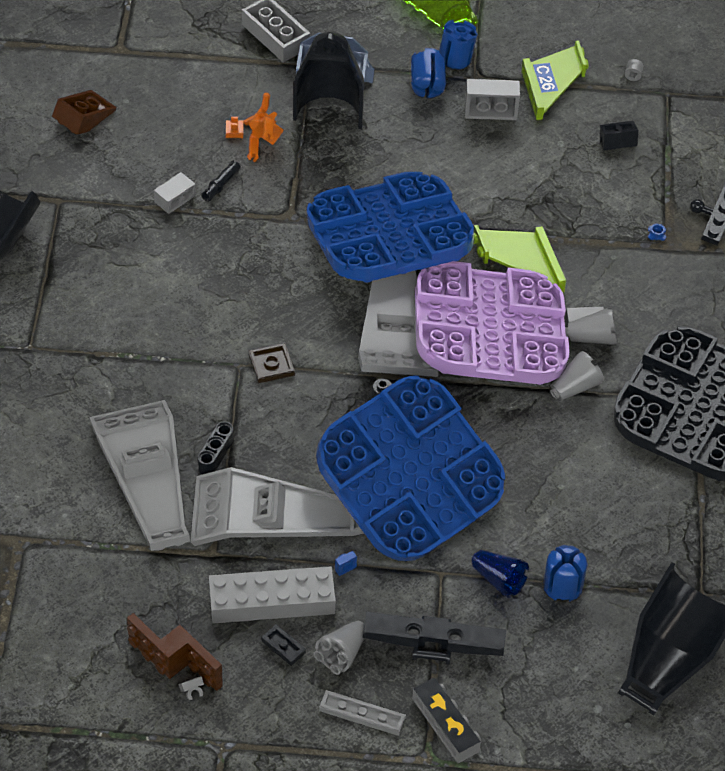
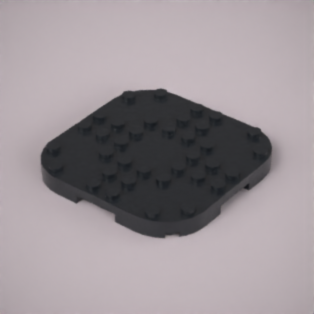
[614,327,725,481]

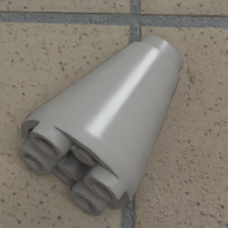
[314,621,365,675]

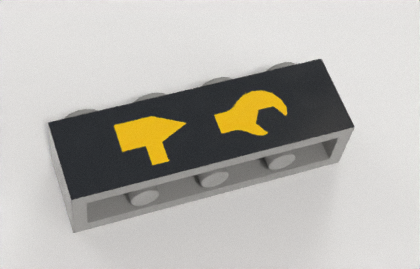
[412,677,481,763]

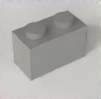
[154,172,196,214]

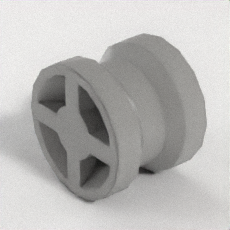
[625,59,644,81]

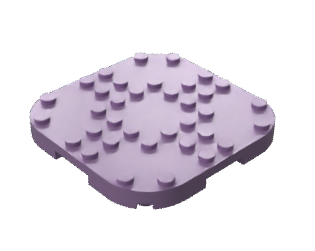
[415,261,569,385]

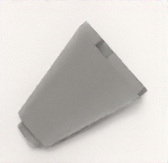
[565,307,617,345]
[550,351,604,401]

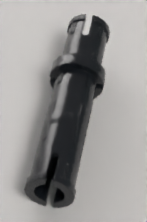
[201,160,241,202]

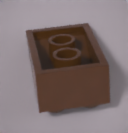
[52,90,117,135]

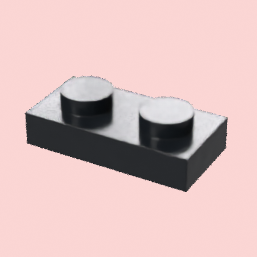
[261,624,306,666]

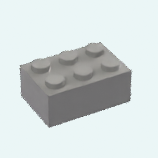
[465,79,520,120]

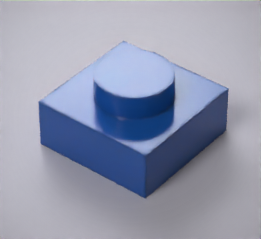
[335,551,357,576]

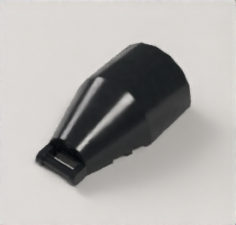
[618,562,725,716]

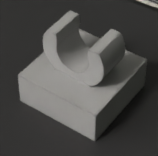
[178,676,204,700]

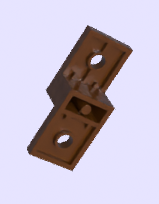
[127,613,223,691]

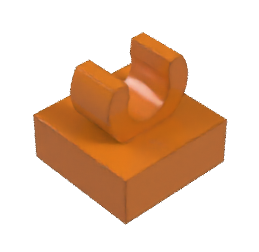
[226,117,244,138]

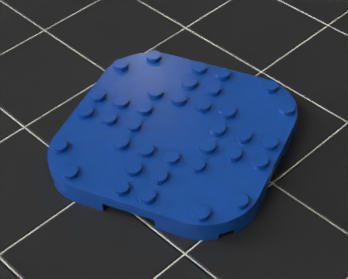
[307,172,474,283]
[316,376,505,561]

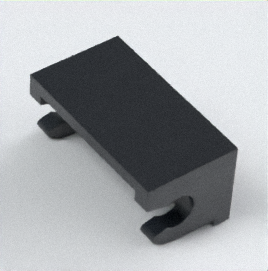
[600,121,639,151]

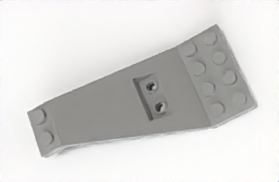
[358,271,439,377]
[89,400,190,551]
[191,467,364,546]

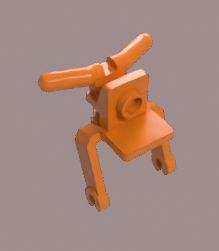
[244,92,284,162]

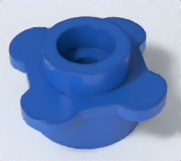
[648,224,666,241]

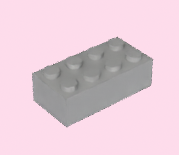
[242,0,311,63]

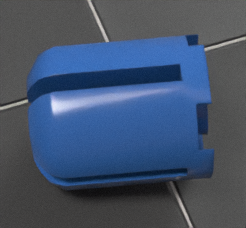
[439,20,478,70]
[411,48,446,99]
[543,545,588,602]

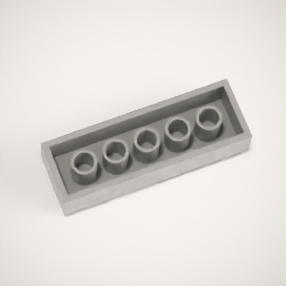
[209,566,336,623]

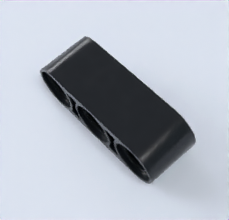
[198,422,234,475]

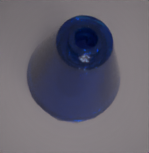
[471,550,529,598]

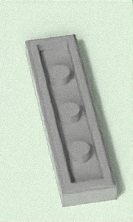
[319,690,406,736]

